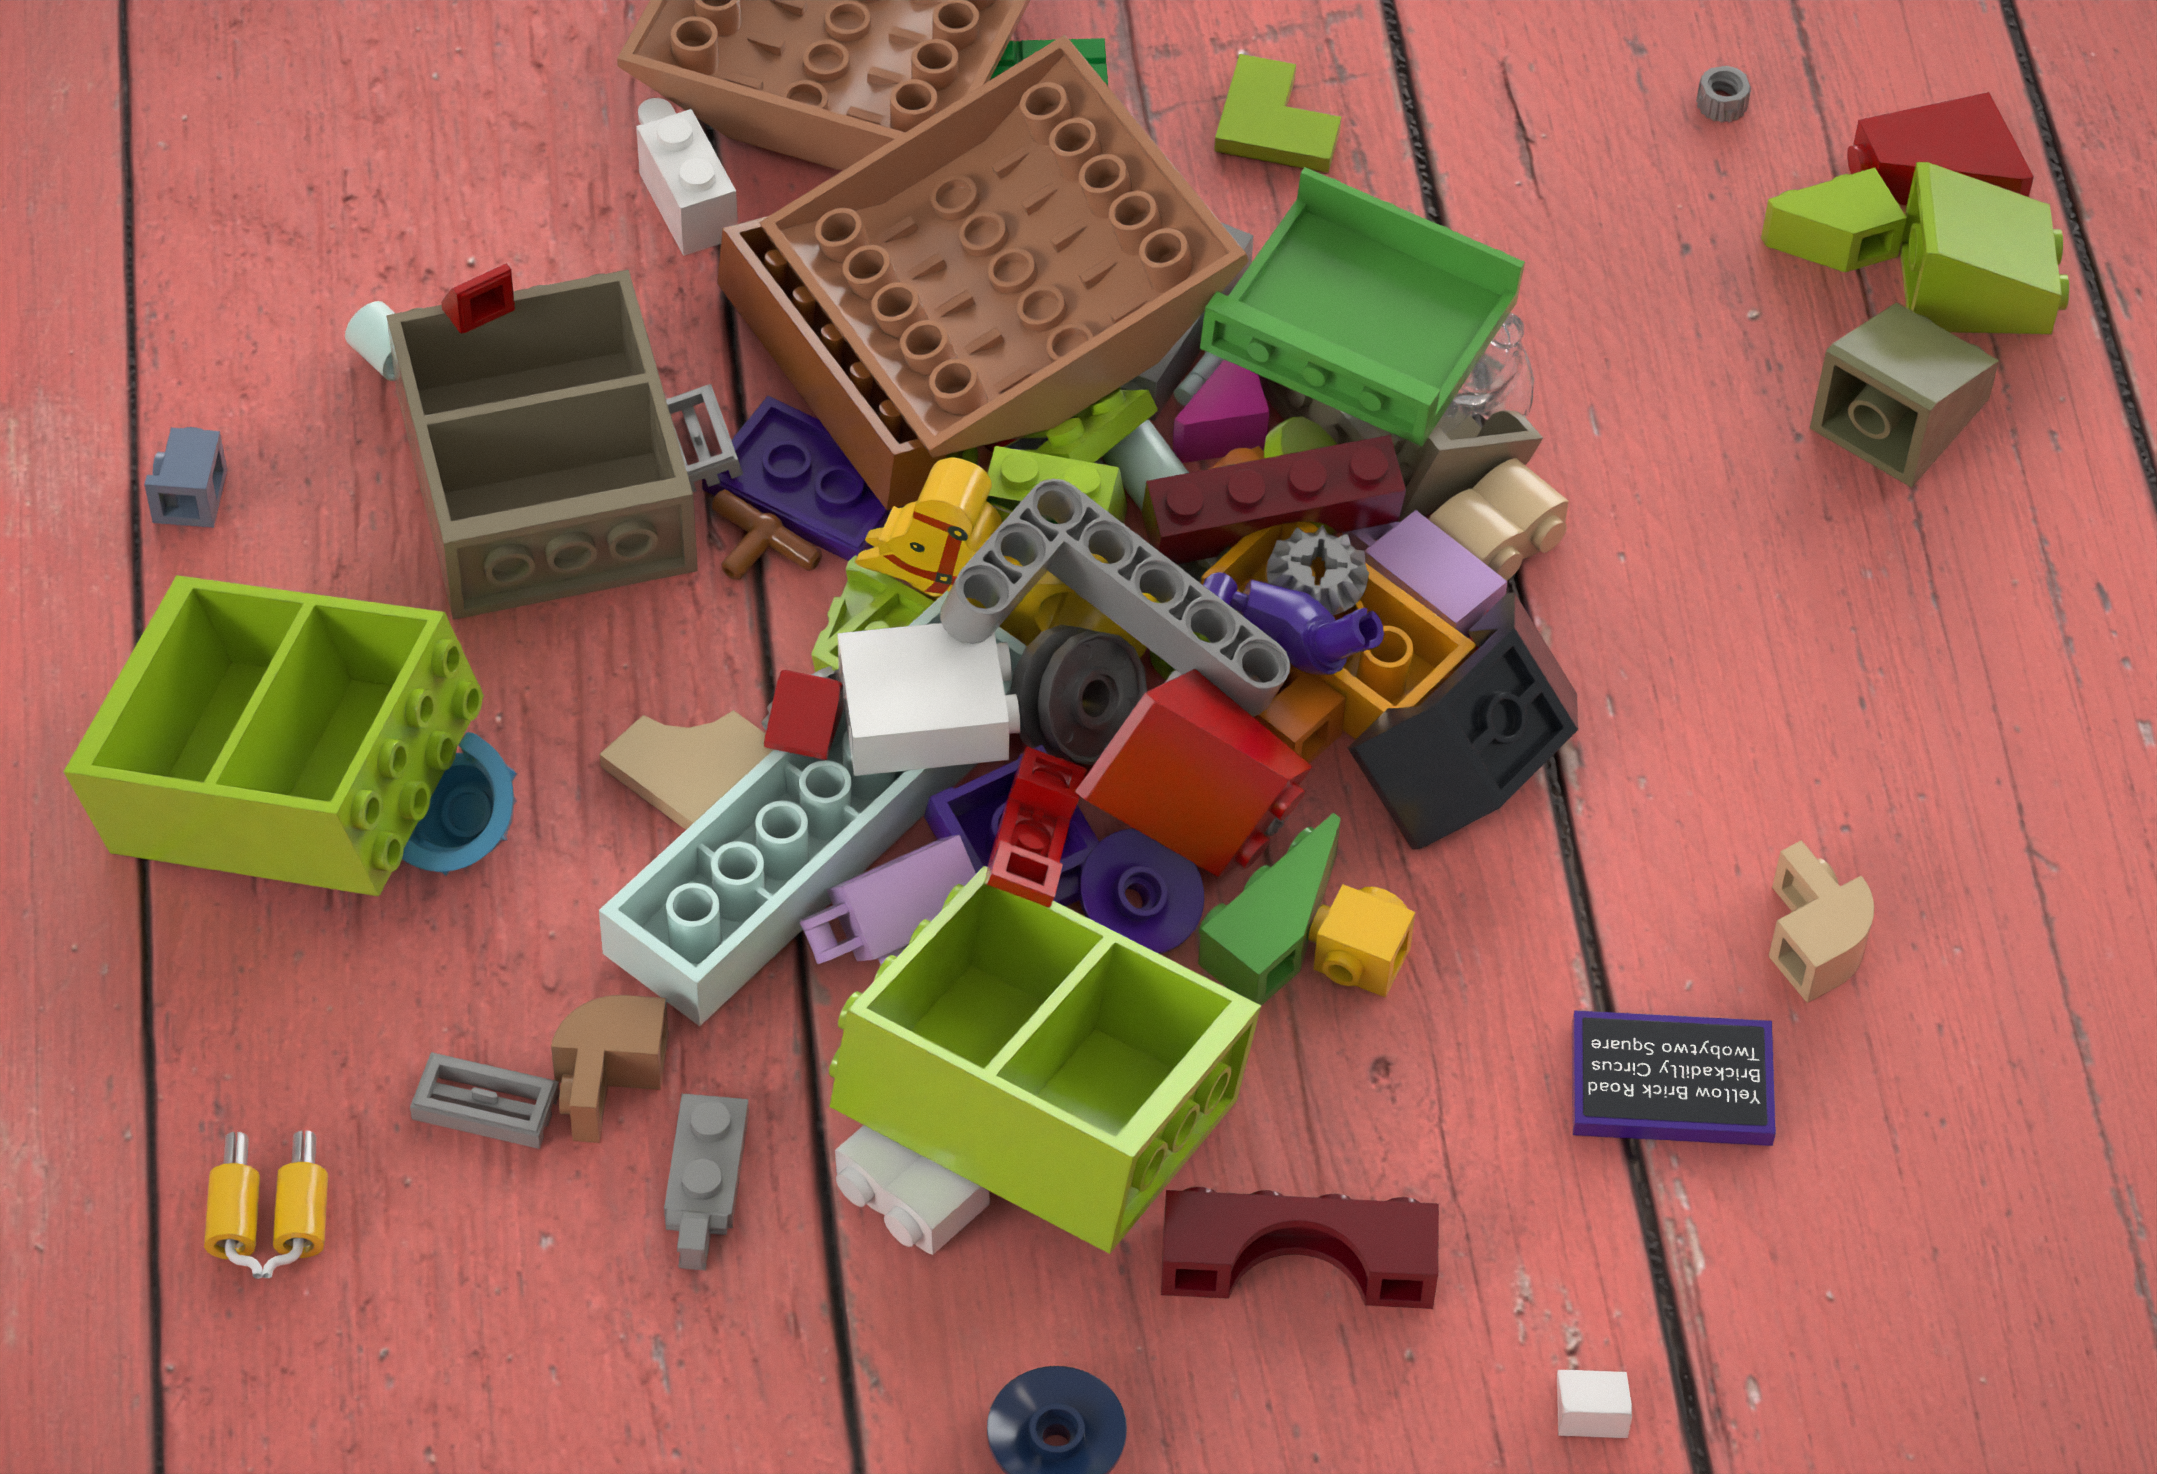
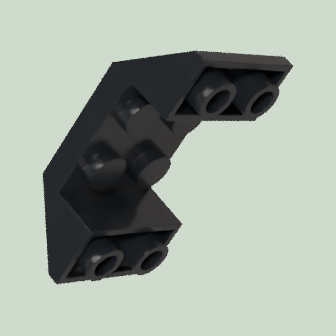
[1347,593,1578,850]

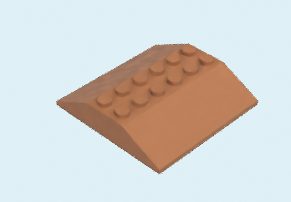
[617,0,1030,170]
[759,35,1249,458]

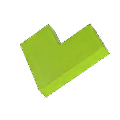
[1214,54,1341,173]

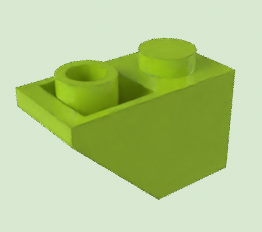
[1761,168,1907,273]

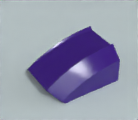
[924,745,1099,907]

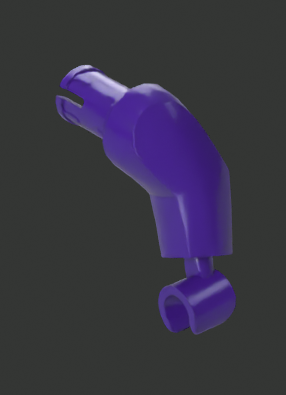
[1203,572,1384,675]

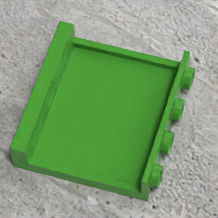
[1200,167,1525,447]

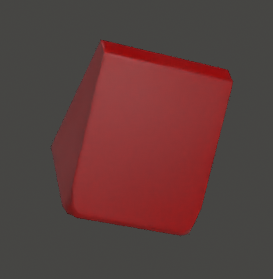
[441,263,515,334]
[764,670,844,760]

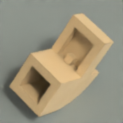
[1769,840,1874,1003]

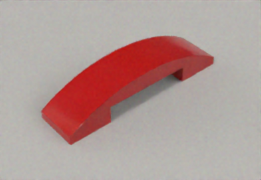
[985,746,1087,908]

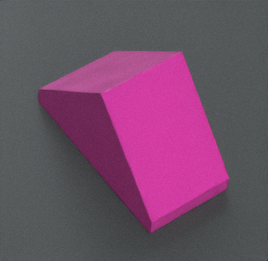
[1173,359,1269,463]

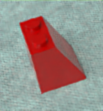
[1075,669,1312,877]

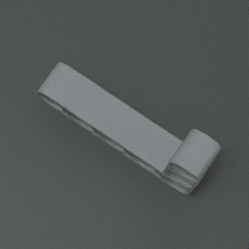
[940,479,1290,716]

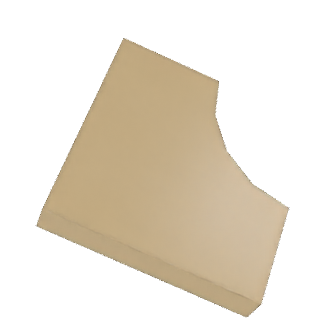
[599,710,774,830]

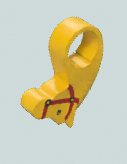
[855,457,1157,658]

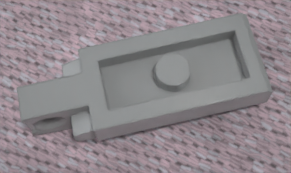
[664,1093,749,1271]

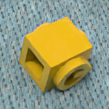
[1308,884,1415,998]

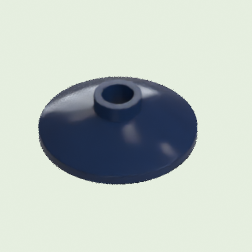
[987,1366,1127,1474]

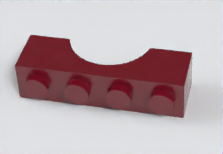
[1141,434,1406,564]
[1161,1187,1439,1309]

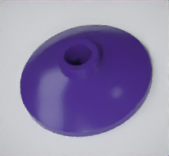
[1078,828,1204,954]

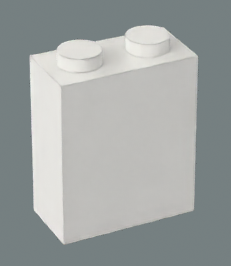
[838,623,1020,776]

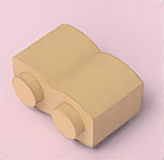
[1428,458,1569,581]

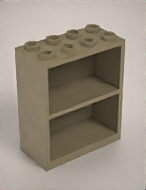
[386,270,698,620]

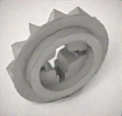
[1267,525,1369,615]

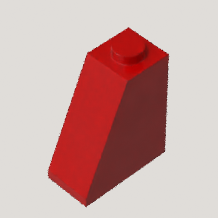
[1847,92,2034,206]

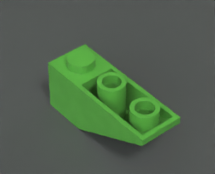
[1198,813,1341,1006]

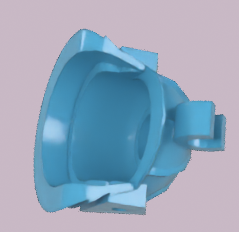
[402,732,517,876]

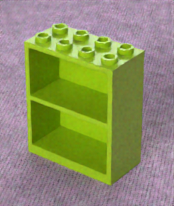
[63,575,484,896]
[829,866,1261,1254]

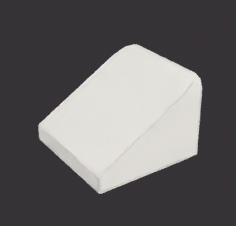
[1557,1370,1632,1438]

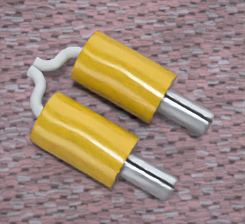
[204,1130,328,1279]

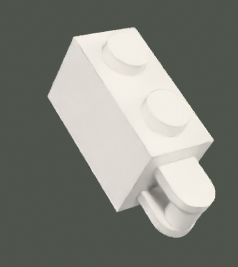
[636,98,738,256]

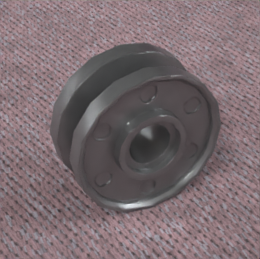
[1010,625,1147,765]

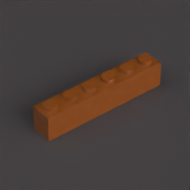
[717,216,947,510]

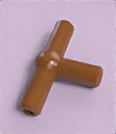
[712,489,822,580]

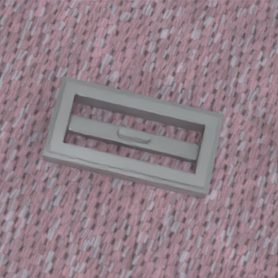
[666,384,743,492]
[410,1052,560,1149]

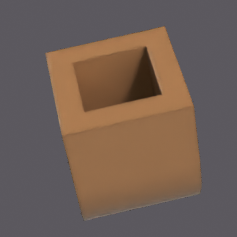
[551,995,669,1143]

